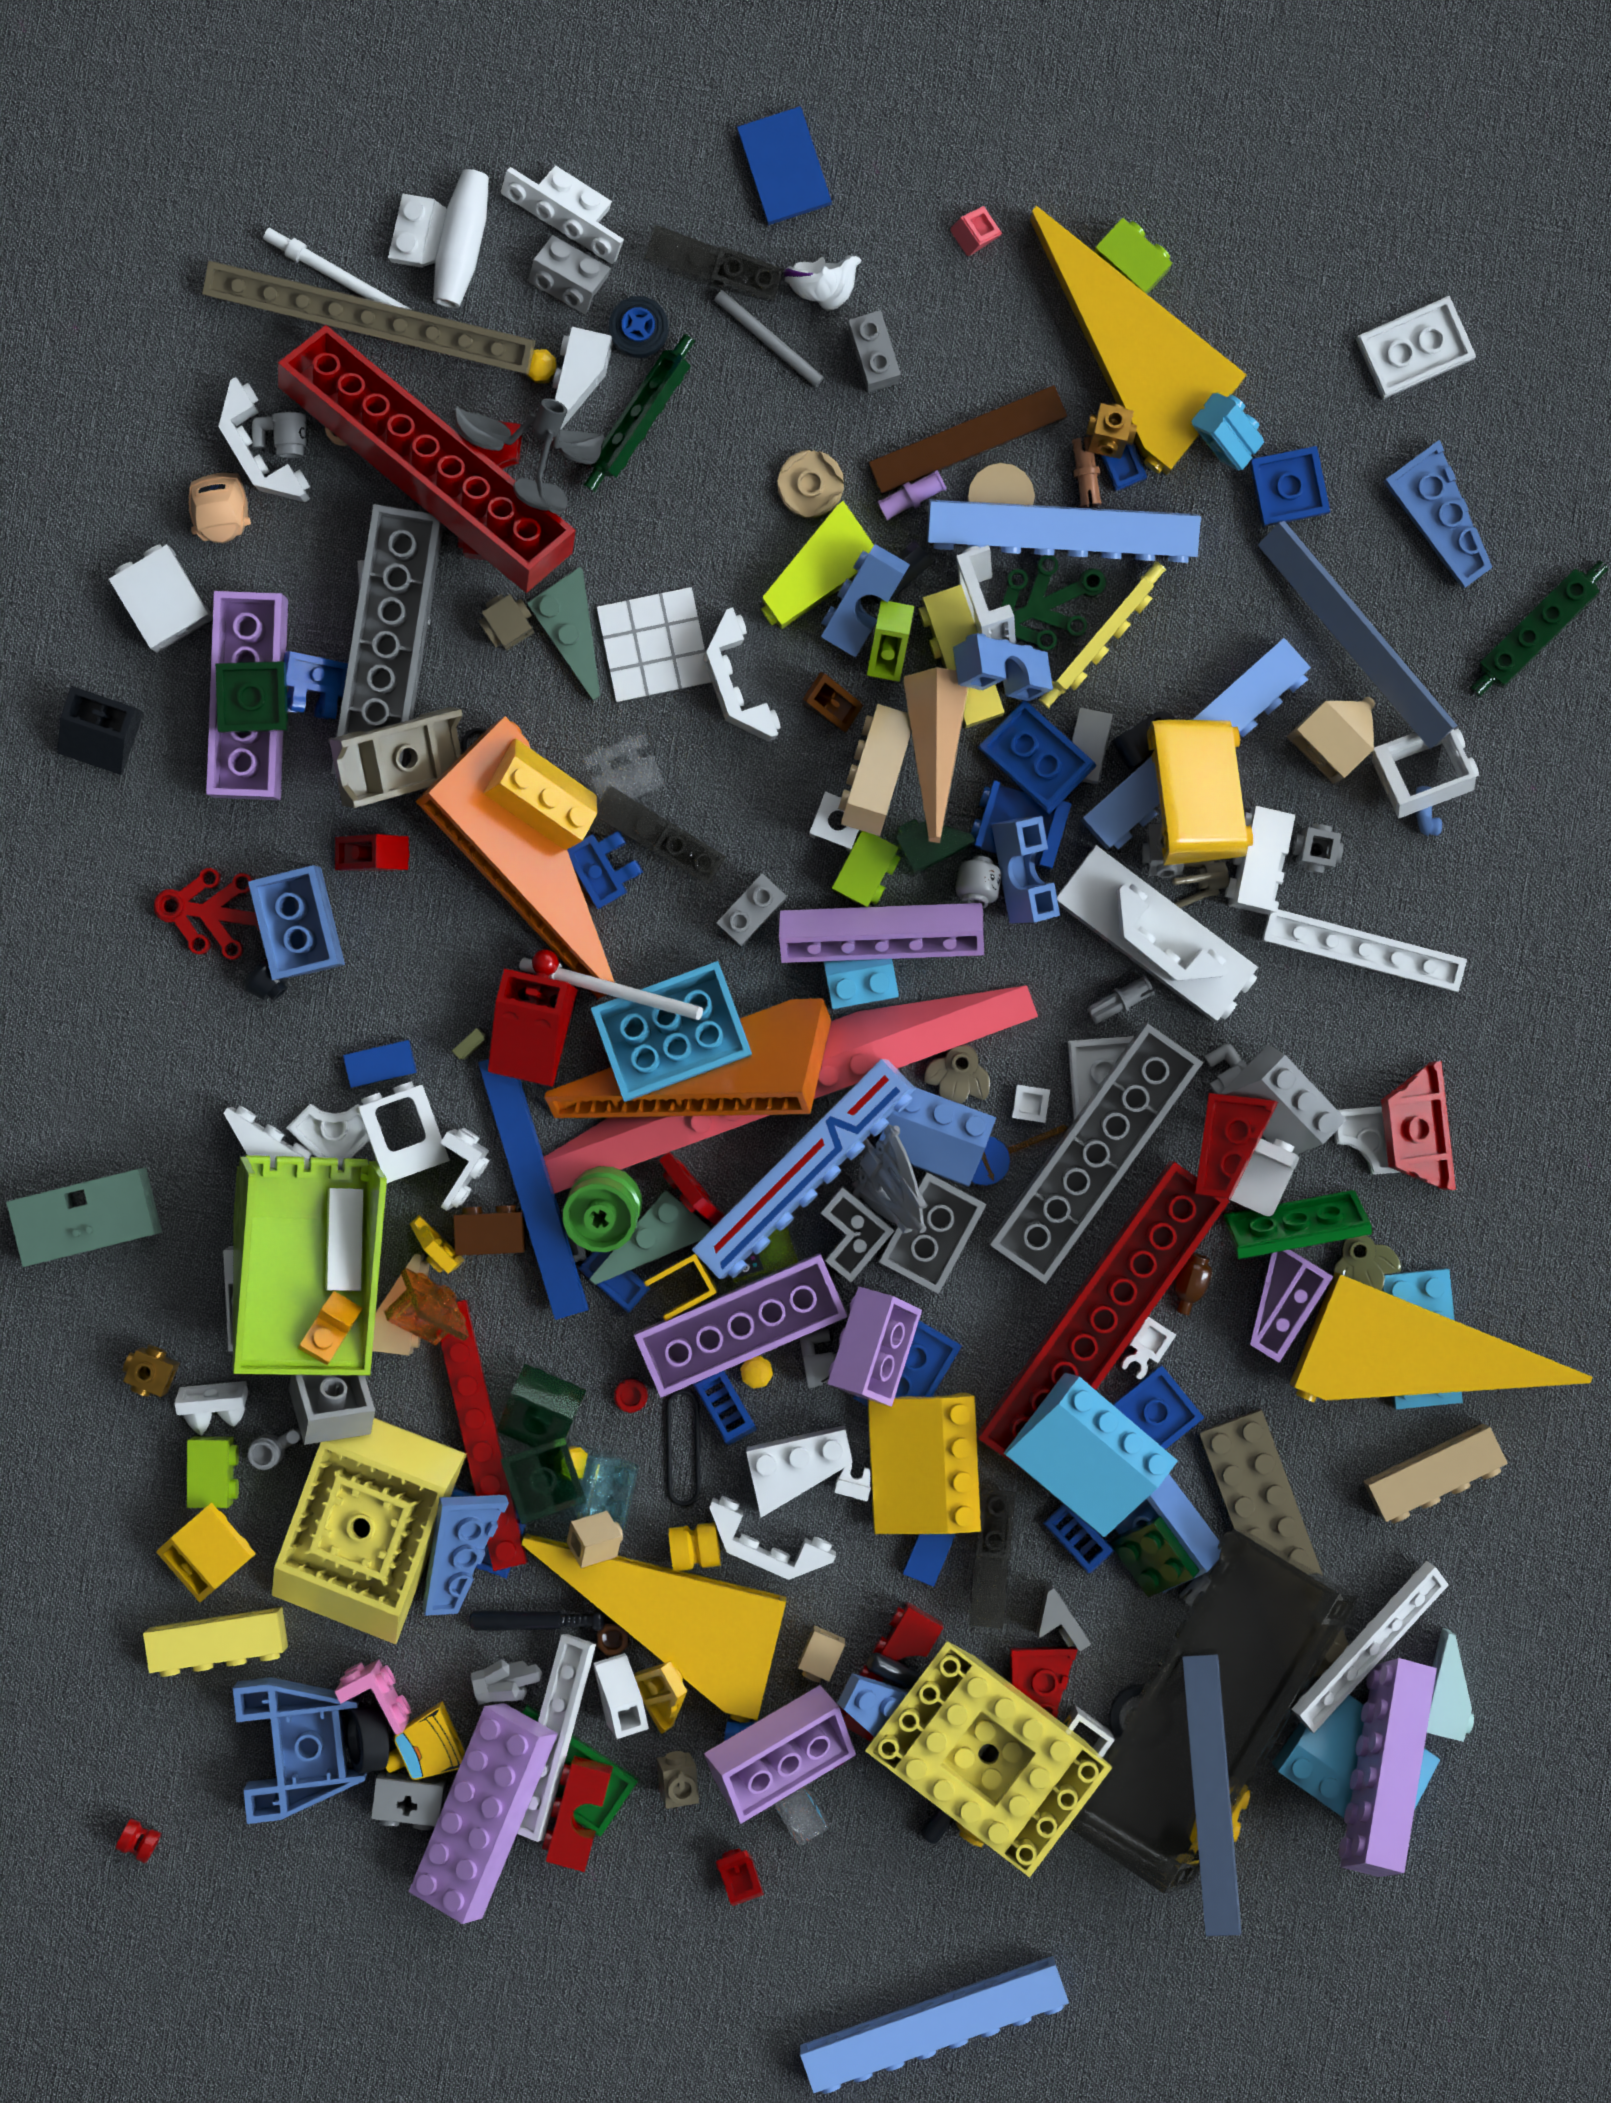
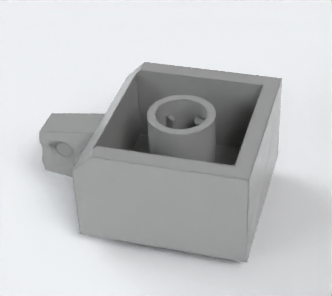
[289,1375,375,1445]

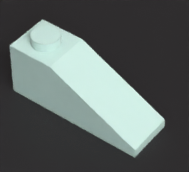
[1427,1628,1474,1742]

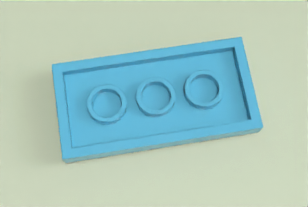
[1382,1268,1463,1409]

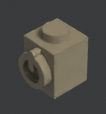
[478,594,535,650]
[656,1751,699,1809]

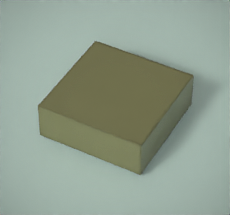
[452,1028,487,1060]

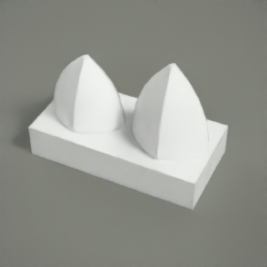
[175,1381,248,1435]

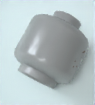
[955,856,1001,908]

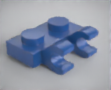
[284,651,348,720]
[567,831,643,909]

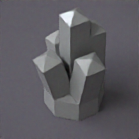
[471,1659,542,1706]

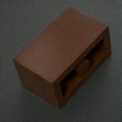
[453,1205,526,1256]

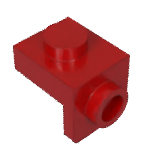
[715,1848,764,1906]

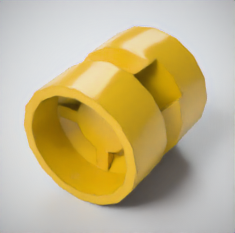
[669,1522,721,1572]

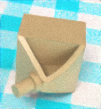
[1286,697,1375,784]

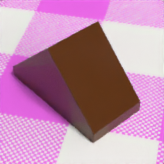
[802,672,864,733]

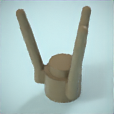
[1172,860,1229,908]

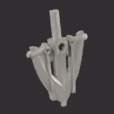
[852,1125,928,1233]

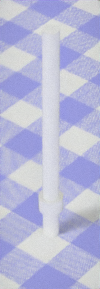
[263,227,412,310]
[519,958,703,1020]

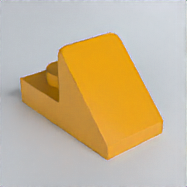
[298,1291,363,1366]

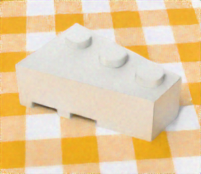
[1225,806,1295,915]
[746,1425,853,1518]

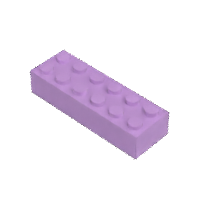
[206,591,288,800]
[634,1252,848,1398]
[1339,1658,1437,1877]
[409,1703,558,1924]

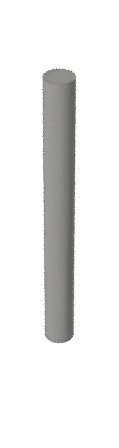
[714,290,824,388]

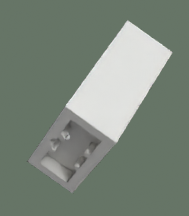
[1372,729,1479,819]

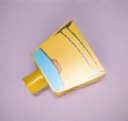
[385,1701,465,1780]

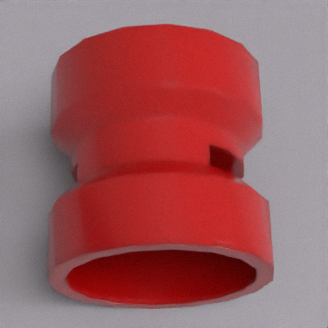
[115,1818,162,1864]

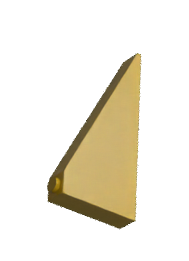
[1030,206,1247,475]
[1290,1272,1593,1403]
[522,1533,786,1723]

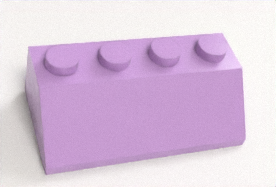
[704,1685,856,1824]

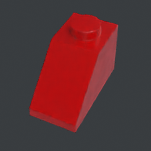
[335,834,410,871]

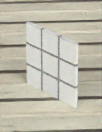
[597,587,712,702]

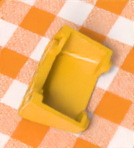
[1147,720,1253,866]

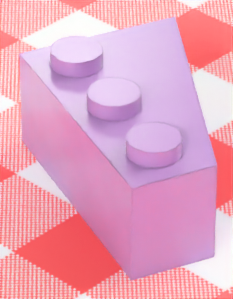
[1250,1250,1333,1363]

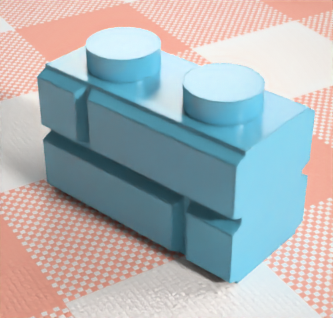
[1191,393,1264,471]

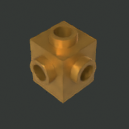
[1086,403,1137,459]
[122,1345,180,1397]

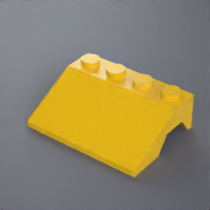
[868,1392,981,1534]

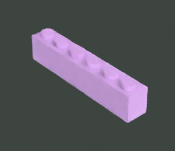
[779,903,984,963]

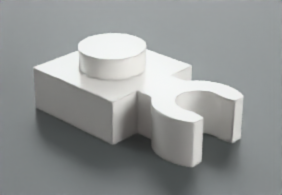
[1121,1317,1176,1379]

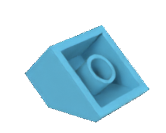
[823,959,899,1010]

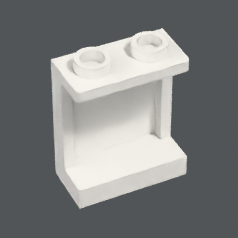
[109,544,213,653]

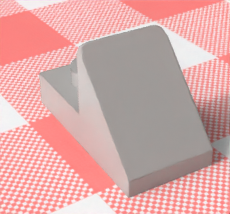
[1036,1583,1091,1652]

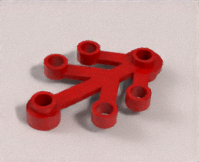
[154,868,260,960]

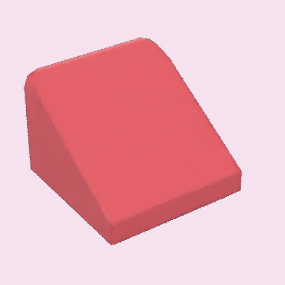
[950,206,1002,256]

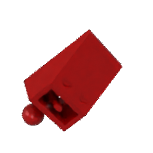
[488,949,578,1087]

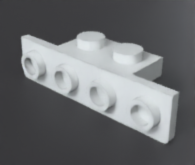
[501,165,624,264]

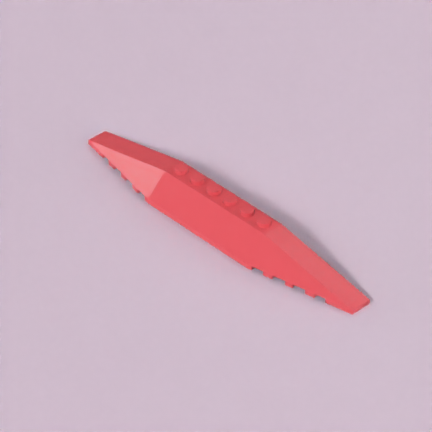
[544,985,1038,1194]

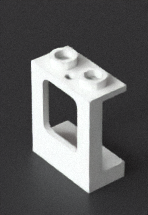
[956,545,1016,644]
[356,1081,450,1183]

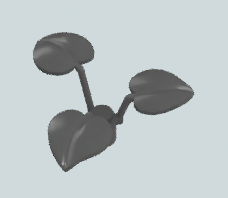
[454,398,604,514]

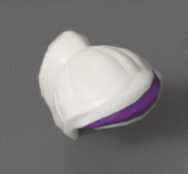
[783,255,862,311]

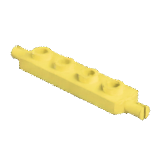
[1038,561,1166,709]

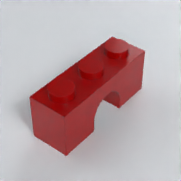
[542,1756,613,1872]

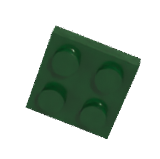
[215,661,288,733]
[1110,1516,1199,1597]

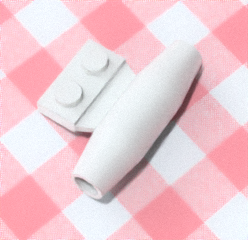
[388,169,489,308]

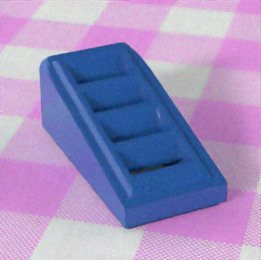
[693,1371,757,1446]
[1043,1504,1115,1573]

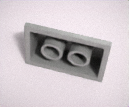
[1222,1044,1346,1154]

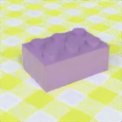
[827,1286,922,1407]

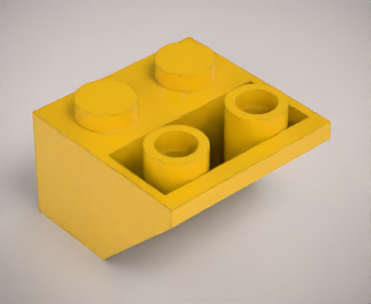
[156,1503,256,1603]

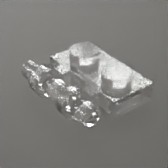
[582,733,666,811]

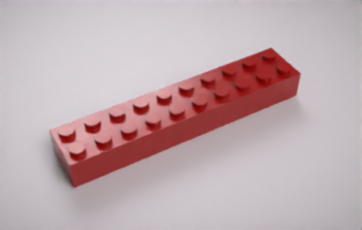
[278,325,576,593]
[976,1161,1229,1472]

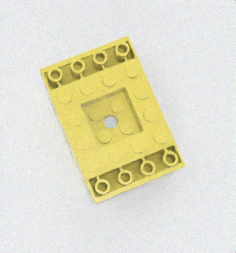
[272,1418,467,1644]
[865,1641,1112,1878]

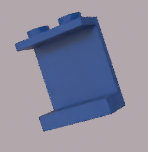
[969,780,1072,870]

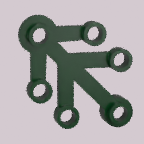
[1001,555,1106,652]

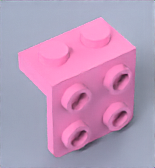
[334,1659,411,1735]

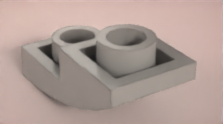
[1072,708,1113,785]

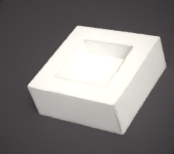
[1011,1085,1050,1123]

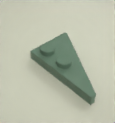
[527,567,600,701]
[589,1190,712,1285]

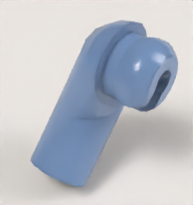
[1415,786,1442,836]

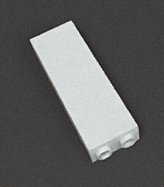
[1057,845,1258,1022]

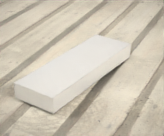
[325,1188,363,1291]

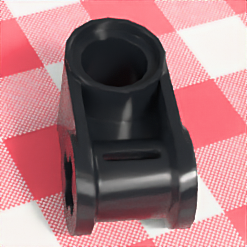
[1111,711,1176,769]

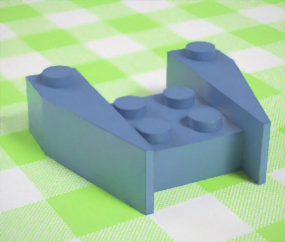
[233,1677,368,1824]

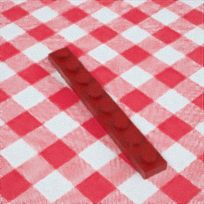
[433,1300,528,1571]

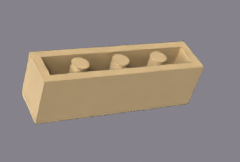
[838,704,912,836]
[1363,1424,1508,1523]

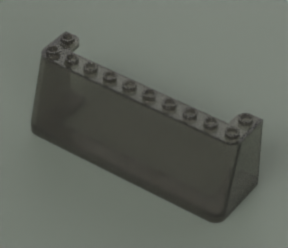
[1067,1528,1358,1894]

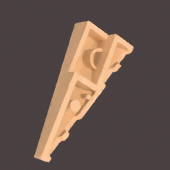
[903,667,969,843]

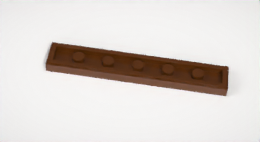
[868,385,1067,495]

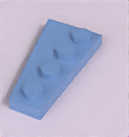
[1383,440,1492,589]
[422,1495,509,1616]

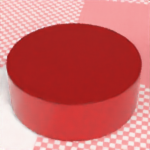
[614,1378,648,1413]

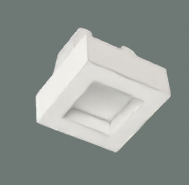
[834,1464,871,1501]

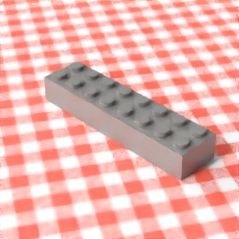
[331,504,444,776]
[989,1022,1203,1284]

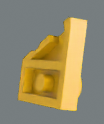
[409,1215,465,1274]
[634,1662,687,1734]

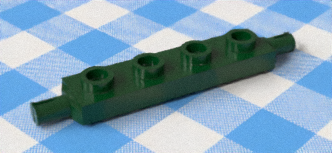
[583,333,695,493]
[1470,560,1609,698]

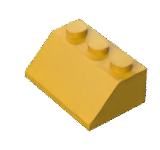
[483,738,597,850]

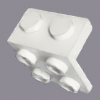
[440,1128,490,1211]
[1229,1139,1300,1217]

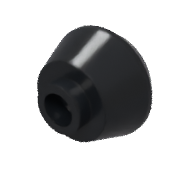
[244,959,288,1001]

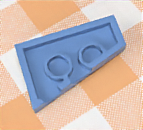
[837,1673,909,1737]

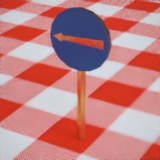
[972,1125,1067,1186]

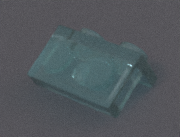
[574,1454,639,1530]

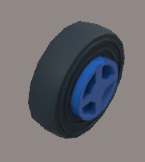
[609,296,669,358]

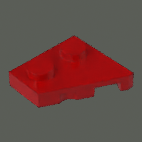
[659,1152,726,1226]

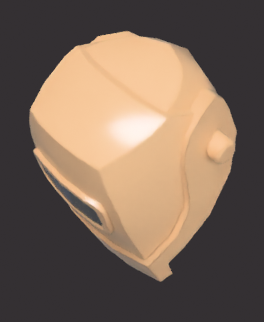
[189,473,251,544]

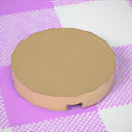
[777,450,844,518]
[967,463,1035,505]

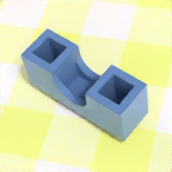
[821,544,910,658]
[953,633,1053,701]
[991,816,1060,924]

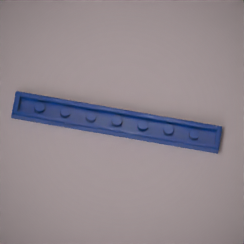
[478,1059,589,1320]

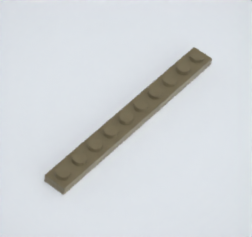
[202,261,536,374]

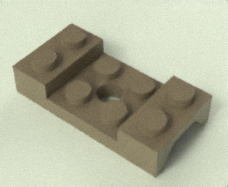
[329,707,463,808]

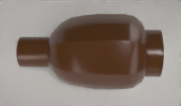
[1175,1253,1212,1315]

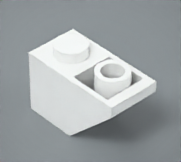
[593,1653,649,1739]

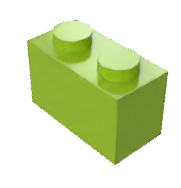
[1094,218,1172,294]
[867,600,914,682]
[832,831,901,907]
[187,1436,239,1508]

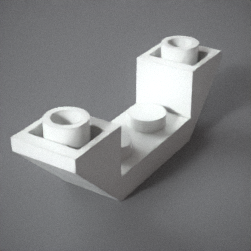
[218,377,310,502]
[703,607,781,741]
[1116,884,1229,981]
[710,1496,836,1580]

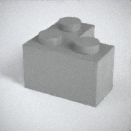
[820,1186,894,1282]

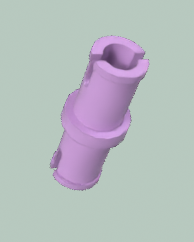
[877,470,947,521]

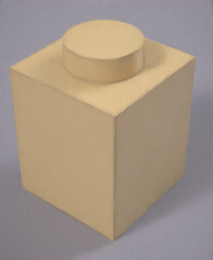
[567,1511,623,1568]
[798,1625,845,1682]

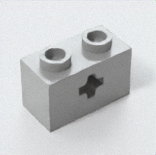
[848,310,901,393]
[716,873,787,947]
[371,1771,447,1830]

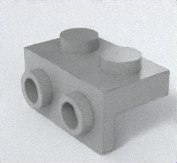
[528,235,611,314]

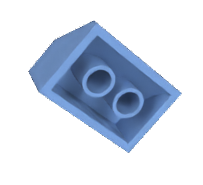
[248,865,345,981]
[875,1087,996,1187]
[1115,1474,1226,1593]

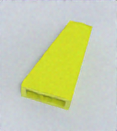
[761,501,874,630]

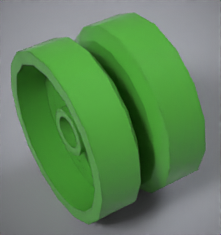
[563,1166,642,1253]

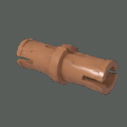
[1072,437,1102,508]

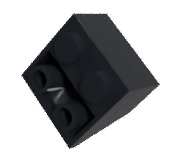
[57,686,144,775]

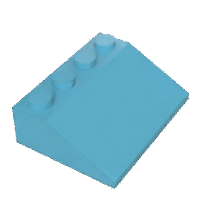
[591,961,752,1102]
[1003,1373,1178,1537]
[1272,1695,1440,1818]

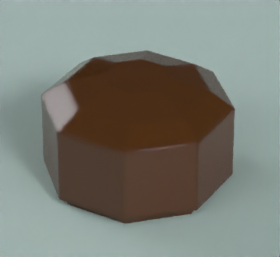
[597,1622,629,1655]

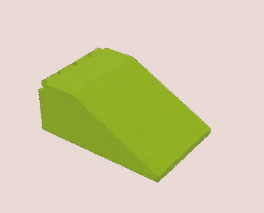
[233,1155,387,1375]

